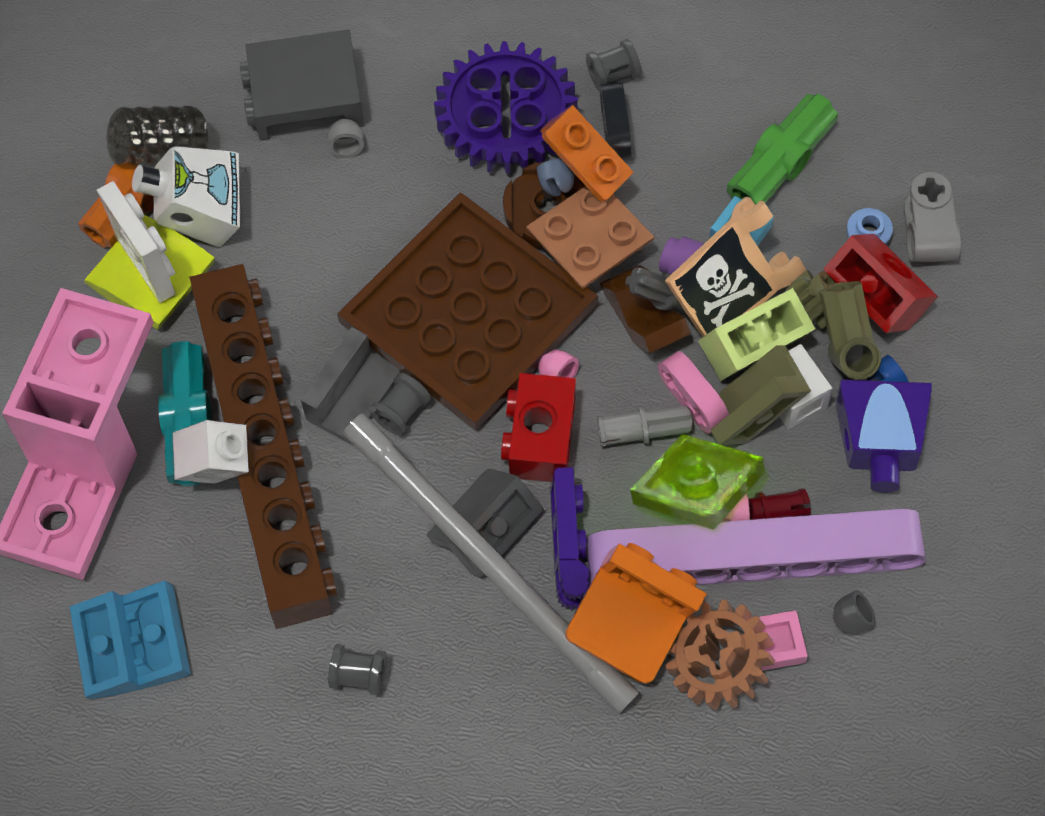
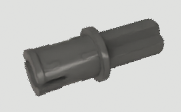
[625,267,688,316]

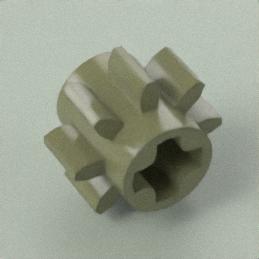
[786,270,836,329]

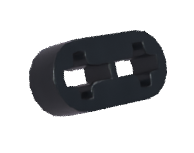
[600,82,631,160]

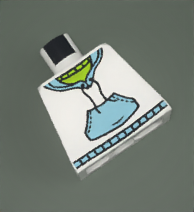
[132,146,240,247]

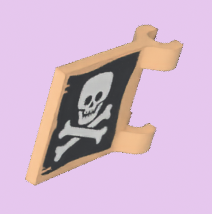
[665,197,806,337]

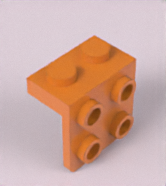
[565,543,707,684]

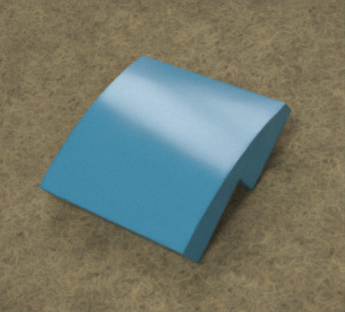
[70,580,191,699]

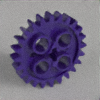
[434,41,578,174]

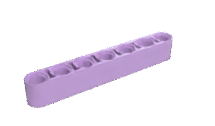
[586,509,926,585]

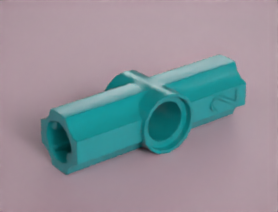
[158,341,212,486]

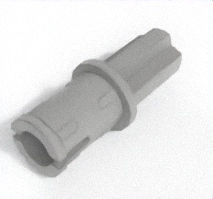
[597,406,693,447]

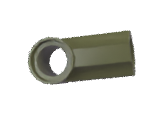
[819,281,881,380]

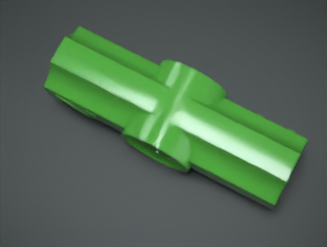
[726,93,838,205]

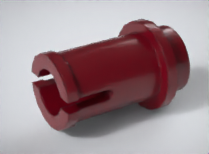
[748,488,811,520]

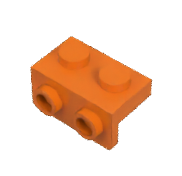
[540,105,633,202]

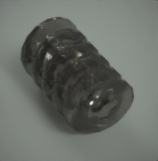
[106,105,208,165]

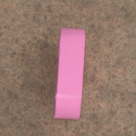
[658,351,729,434]

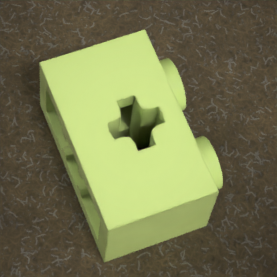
[698,288,815,381]

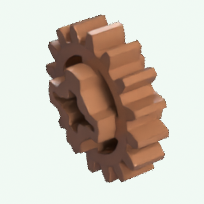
[665,599,775,710]

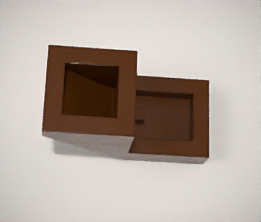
[600,265,691,354]

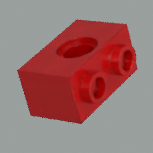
[823,234,938,333]
[501,373,576,482]

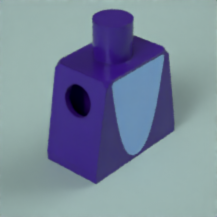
[836,380,932,493]

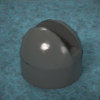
[833,590,875,634]

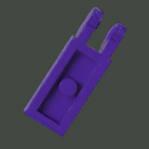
[550,468,590,611]

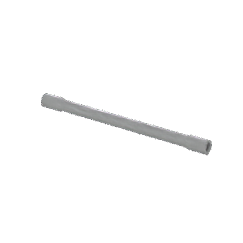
[343,413,640,713]

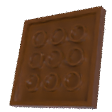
[337,192,598,430]

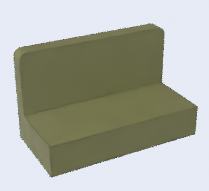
[711,345,811,446]

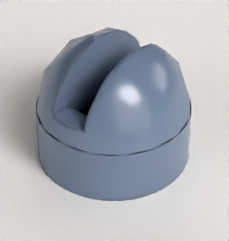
[536,158,575,196]

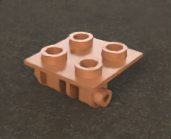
[526,186,655,289]

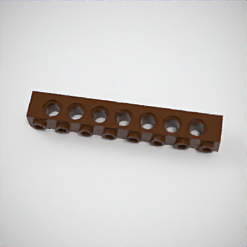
[189,263,338,629]

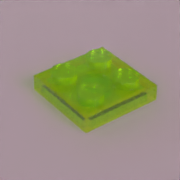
[630,434,765,530]

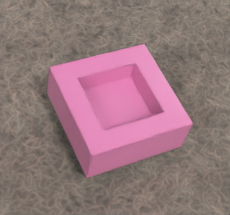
[759,610,808,671]

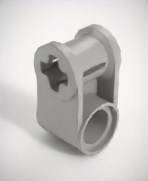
[903,172,961,263]

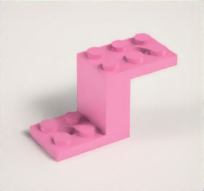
[0,288,154,580]

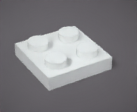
[97,181,176,303]

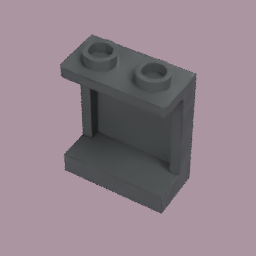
[240,29,364,140]

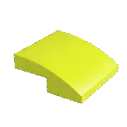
[84,215,215,330]

